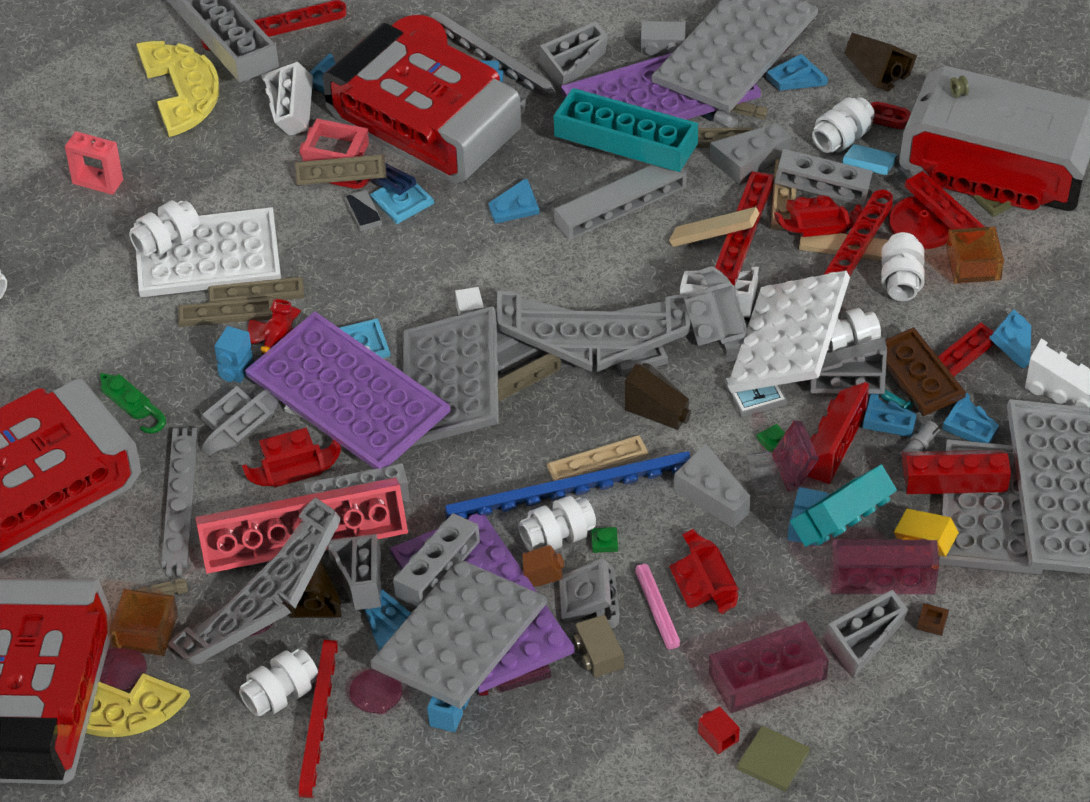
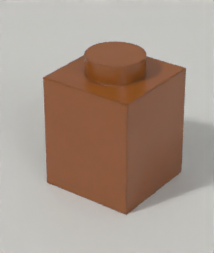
[522,545,564,586]

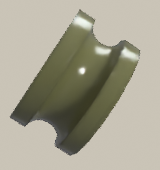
[950,75,969,98]

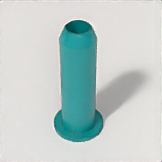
[879,390,913,410]

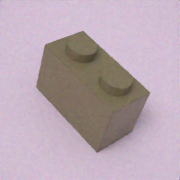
[572,615,624,678]

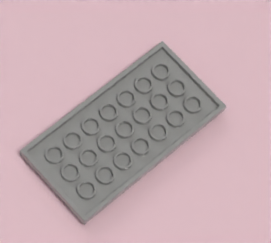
[652,0,818,113]
[1007,399,1090,574]

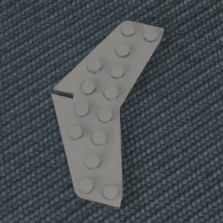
[497,291,690,372]
[168,497,340,665]

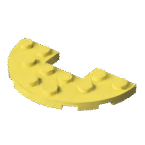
[136,41,220,137]
[86,673,190,737]

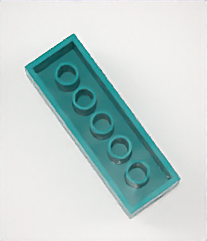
[553,88,698,172]

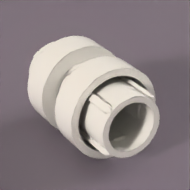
[812,97,875,153]
[129,200,200,256]
[881,232,925,301]
[826,308,881,354]
[519,496,596,551]
[239,649,318,716]

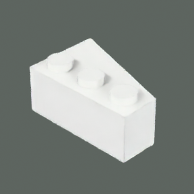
[261,62,313,135]
[680,267,759,318]
[1025,338,1090,408]

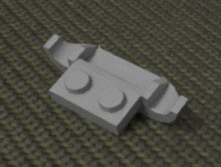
[685,266,748,363]
[497,328,542,374]
[201,386,279,456]

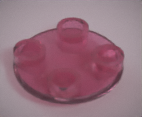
[99,647,147,690]
[350,669,403,715]

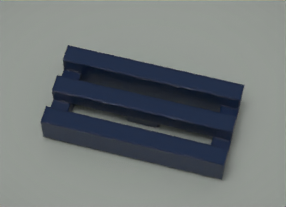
[370,163,416,195]

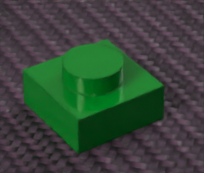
[757,423,792,455]
[591,527,618,553]

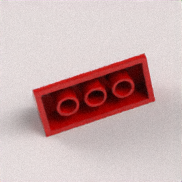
[800,382,869,484]
[901,450,1011,495]

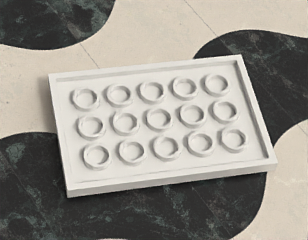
[134,207,281,297]
[727,271,850,393]

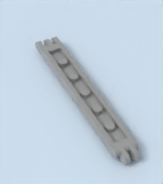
[431,12,557,97]
[162,428,198,577]

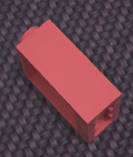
[299,118,369,162]
[65,131,123,195]

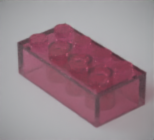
[830,539,939,594]
[708,621,829,714]

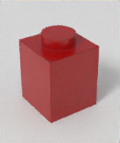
[698,706,740,754]

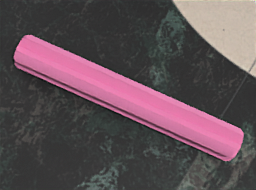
[635,563,680,650]

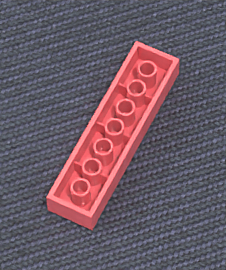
[195,477,408,574]

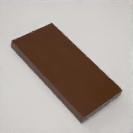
[885,327,966,417]

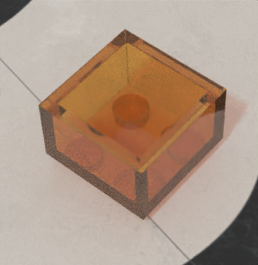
[946,226,1004,284]
[110,589,178,656]

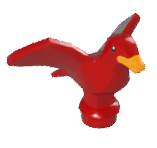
[248,299,301,355]

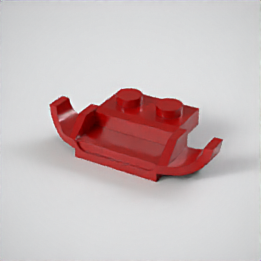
[774,195,864,237]
[242,427,341,488]
[669,529,739,615]

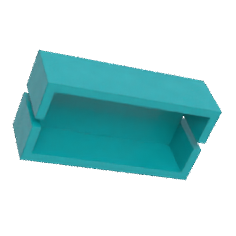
[790,464,897,547]

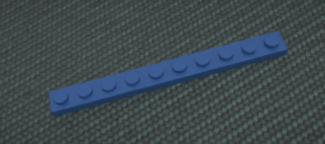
[444,451,691,520]

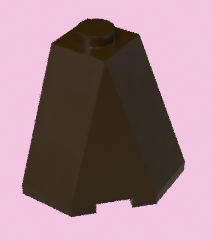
[844,33,917,92]
[625,363,691,430]
[288,560,342,618]

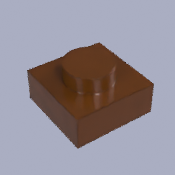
[917,603,949,636]

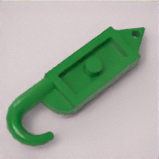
[100,373,166,434]

